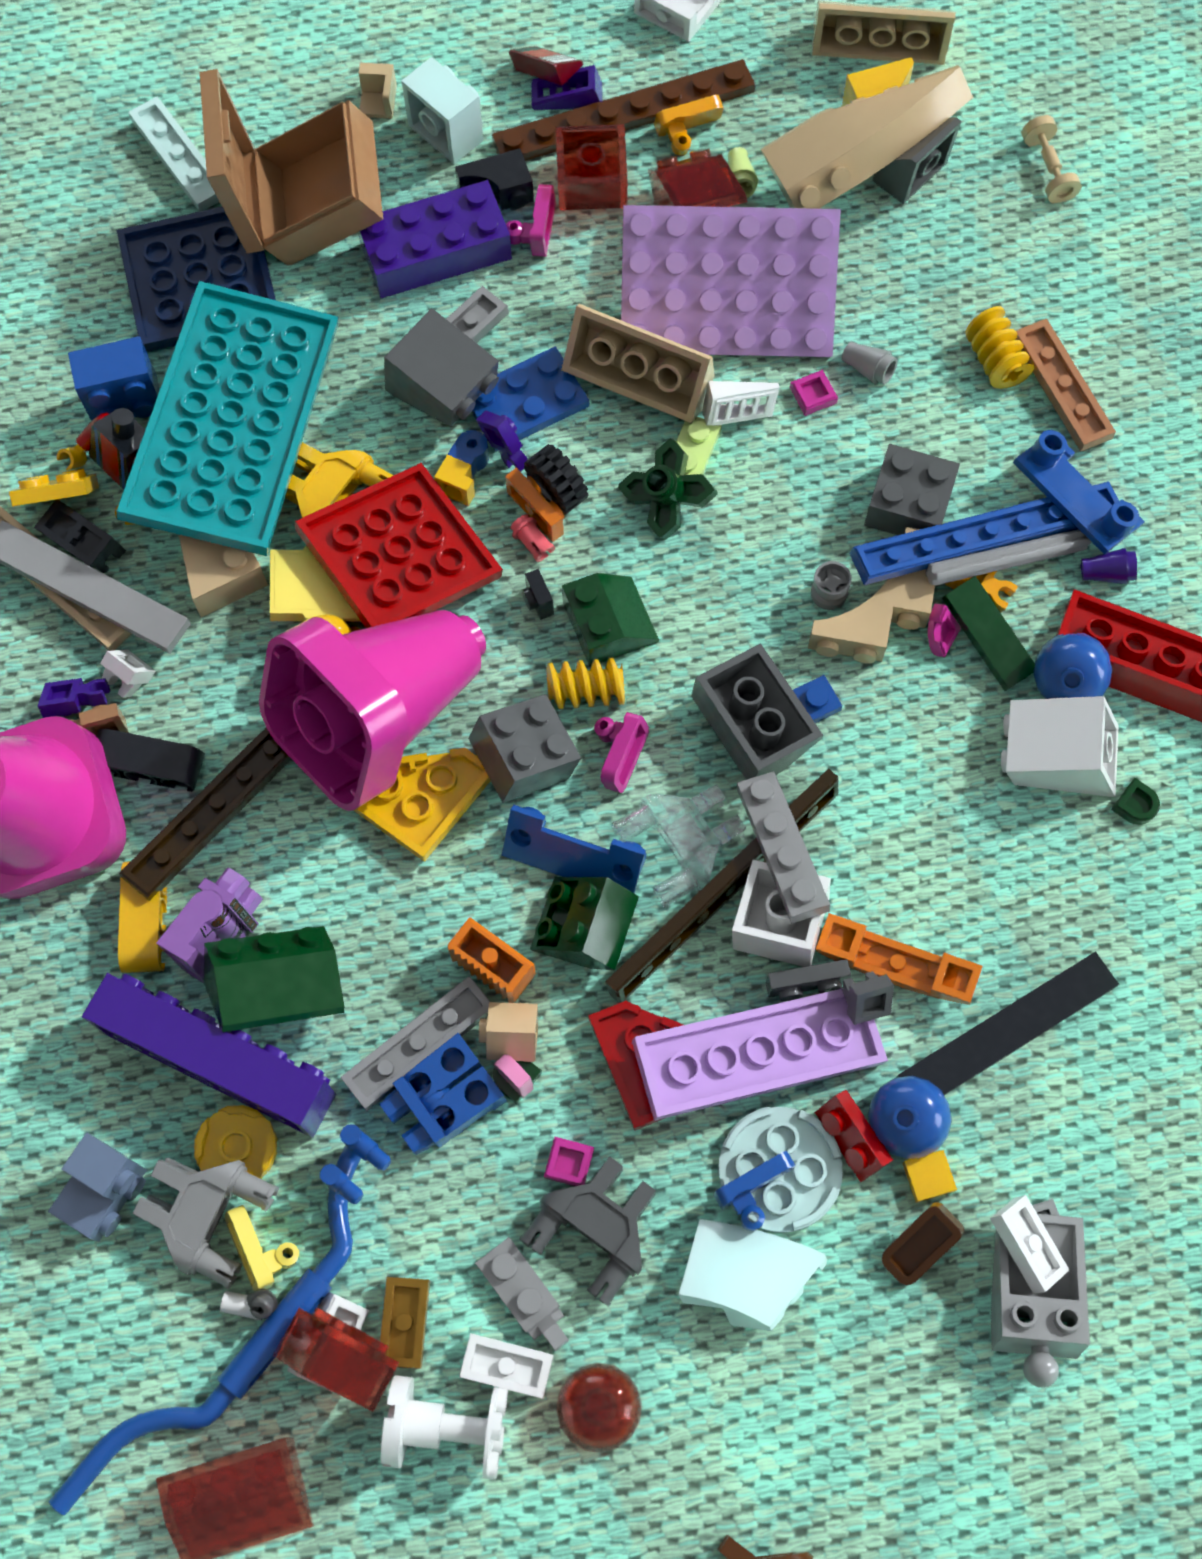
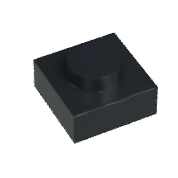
[521,568,554,620]

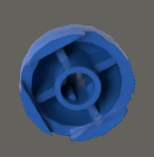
[1034,633,1112,699]
[868,1076,952,1159]

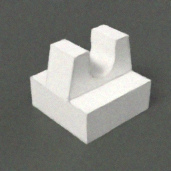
[100,650,156,698]

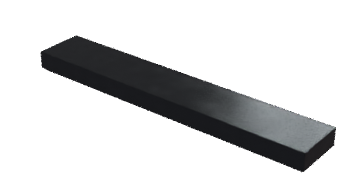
[896,951,1120,1095]

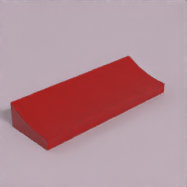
[1056,589,1202,722]

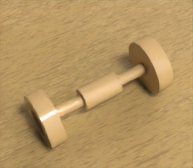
[1021,115,1082,204]

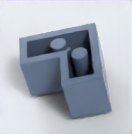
[48,1132,147,1242]

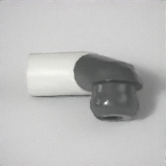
[220,1289,277,1320]

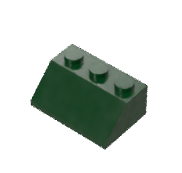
[203,926,345,1033]

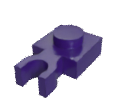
[476,410,528,472]
[38,678,111,718]

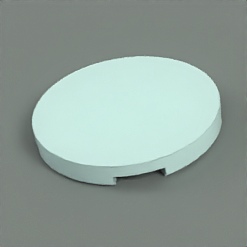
[719,1107,843,1233]

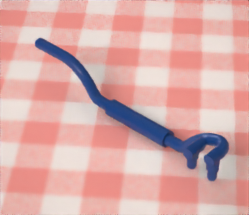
[48,1124,391,1516]

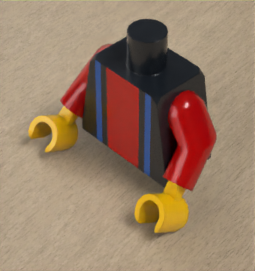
[57,408,145,525]

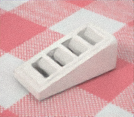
[702,381,780,426]

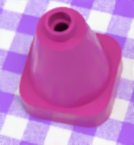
[259,610,486,811]
[0,717,126,899]

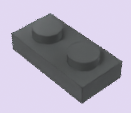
[765,959,851,1001]

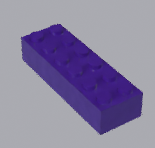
[81,973,336,1138]

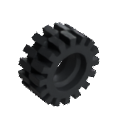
[524,444,589,515]

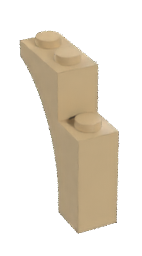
[808,527,935,664]

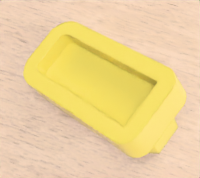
[225,1205,299,1292]

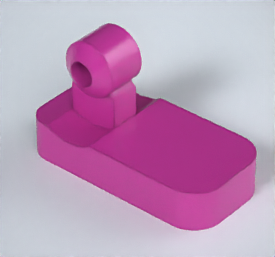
[506,184,556,257]
[594,712,649,793]

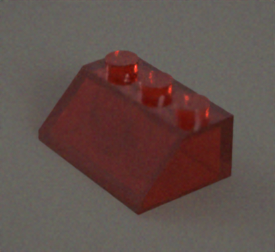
[156,1437,314,1559]

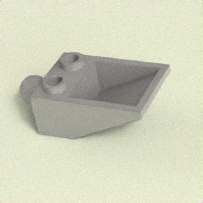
[991,1210,1090,1388]

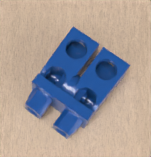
[379,1033,507,1155]

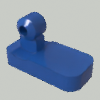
[713,1151,796,1231]

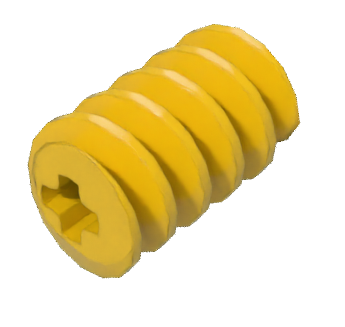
[965,306,1034,389]
[546,658,625,710]

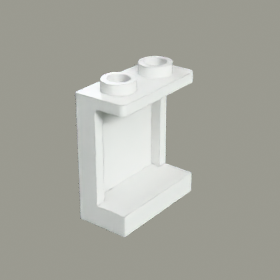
[634,0,722,42]

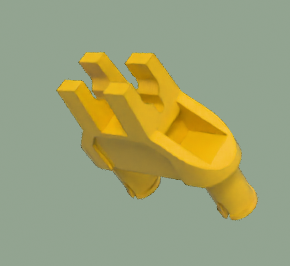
[285,442,394,518]

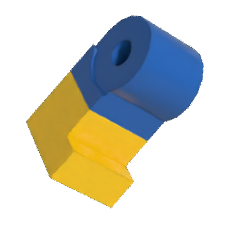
[434,430,489,506]

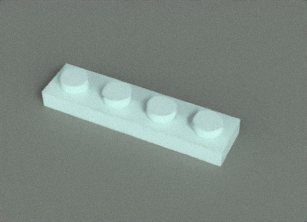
[128,96,219,211]

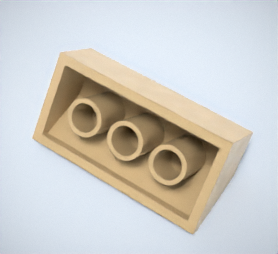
[812,1,956,65]
[561,304,714,423]

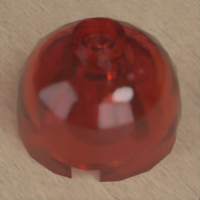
[556,1362,642,1453]

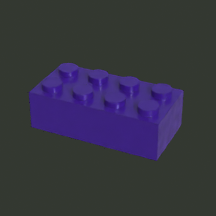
[358,180,512,299]

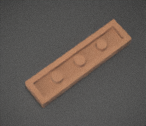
[1015,318,1116,452]

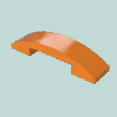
[816,913,983,1005]

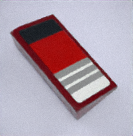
[509,46,583,86]

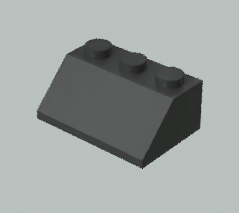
[691,643,823,780]

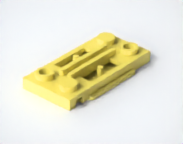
[270,546,361,621]

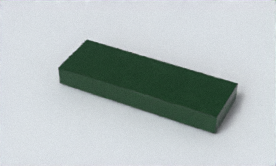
[942,576,1035,691]

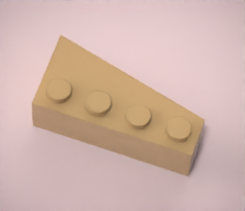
[179,535,268,618]

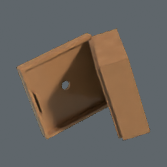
[199,69,383,266]

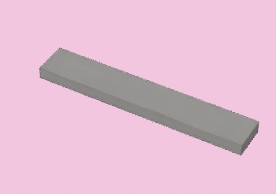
[0,520,191,654]

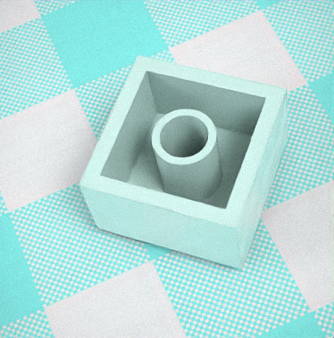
[401,57,483,164]

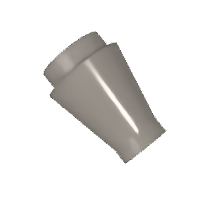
[842,341,898,384]

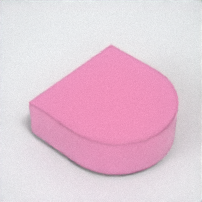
[493,1054,534,1098]

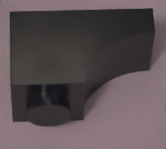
[455,149,534,210]

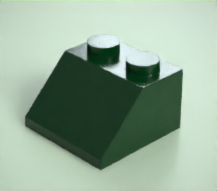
[562,573,659,667]

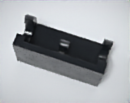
[34,499,126,573]

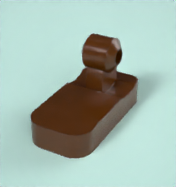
[882,1202,965,1285]

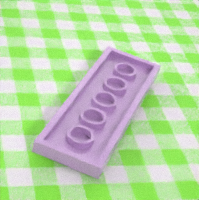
[632,988,888,1121]

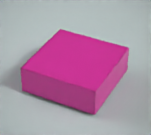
[790,370,838,416]
[544,1136,594,1187]

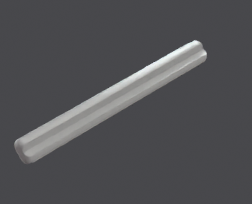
[925,529,1091,585]

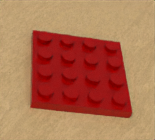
[295,463,503,628]

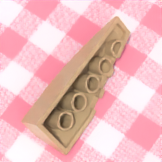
[761,65,973,209]

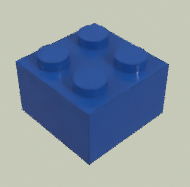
[68,336,160,421]

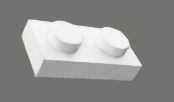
[990,1195,1069,1294]
[459,1333,554,1399]

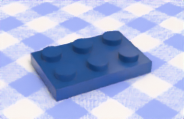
[472,346,590,452]

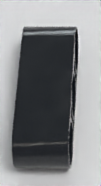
[96,729,205,792]

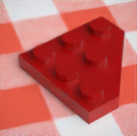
[588,1001,684,1131]

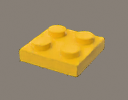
[9,469,99,507]

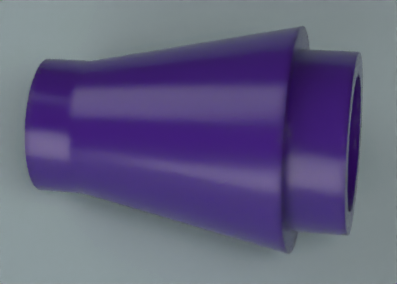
[1081,548,1137,585]

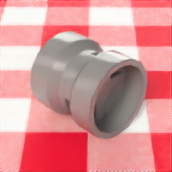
[811,561,852,610]

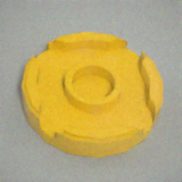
[194,1105,277,1179]

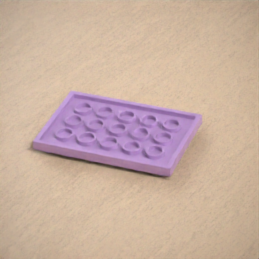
[621,205,841,357]

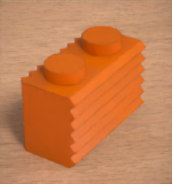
[448,917,536,1003]

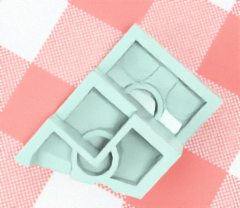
[679,1219,827,1331]

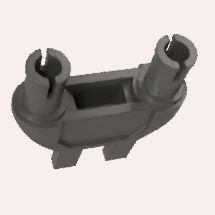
[519,1157,656,1307]

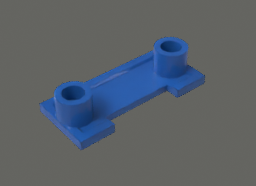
[1013,430,1145,555]
[501,804,646,894]

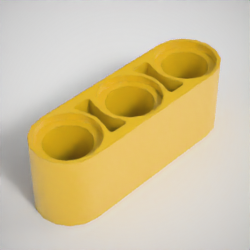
[118,861,167,973]

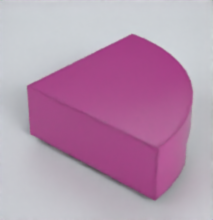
[928,604,961,657]

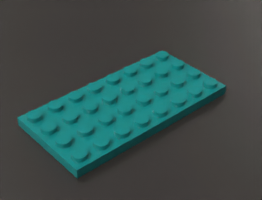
[116,281,339,556]

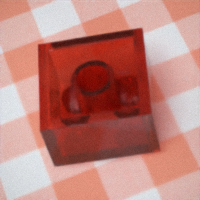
[556,124,628,210]
[273,1307,399,1412]

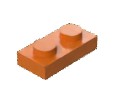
[505,468,564,542]

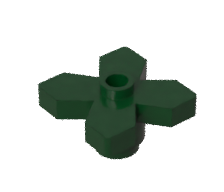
[618,438,718,540]

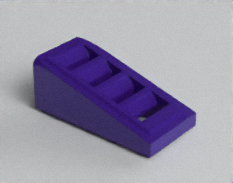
[531,65,603,110]

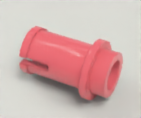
[510,514,555,562]

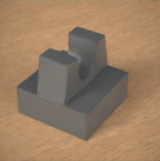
[842,971,894,1025]

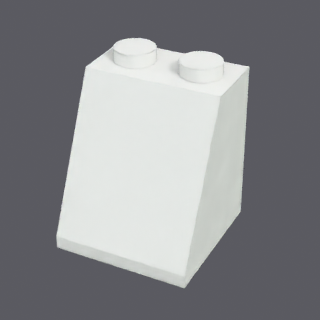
[1001,696,1119,797]

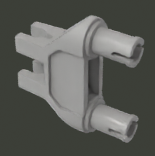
[132,1158,279,1289]

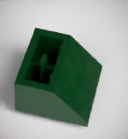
[530,877,639,970]

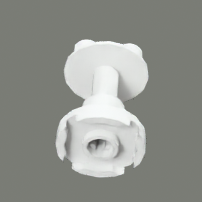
[381,1375,508,1480]

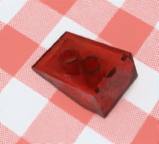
[648,148,747,207]

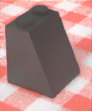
[384,308,499,427]

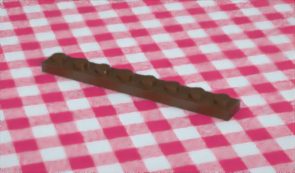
[492,59,755,161]

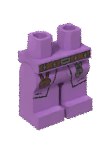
[156,867,263,984]

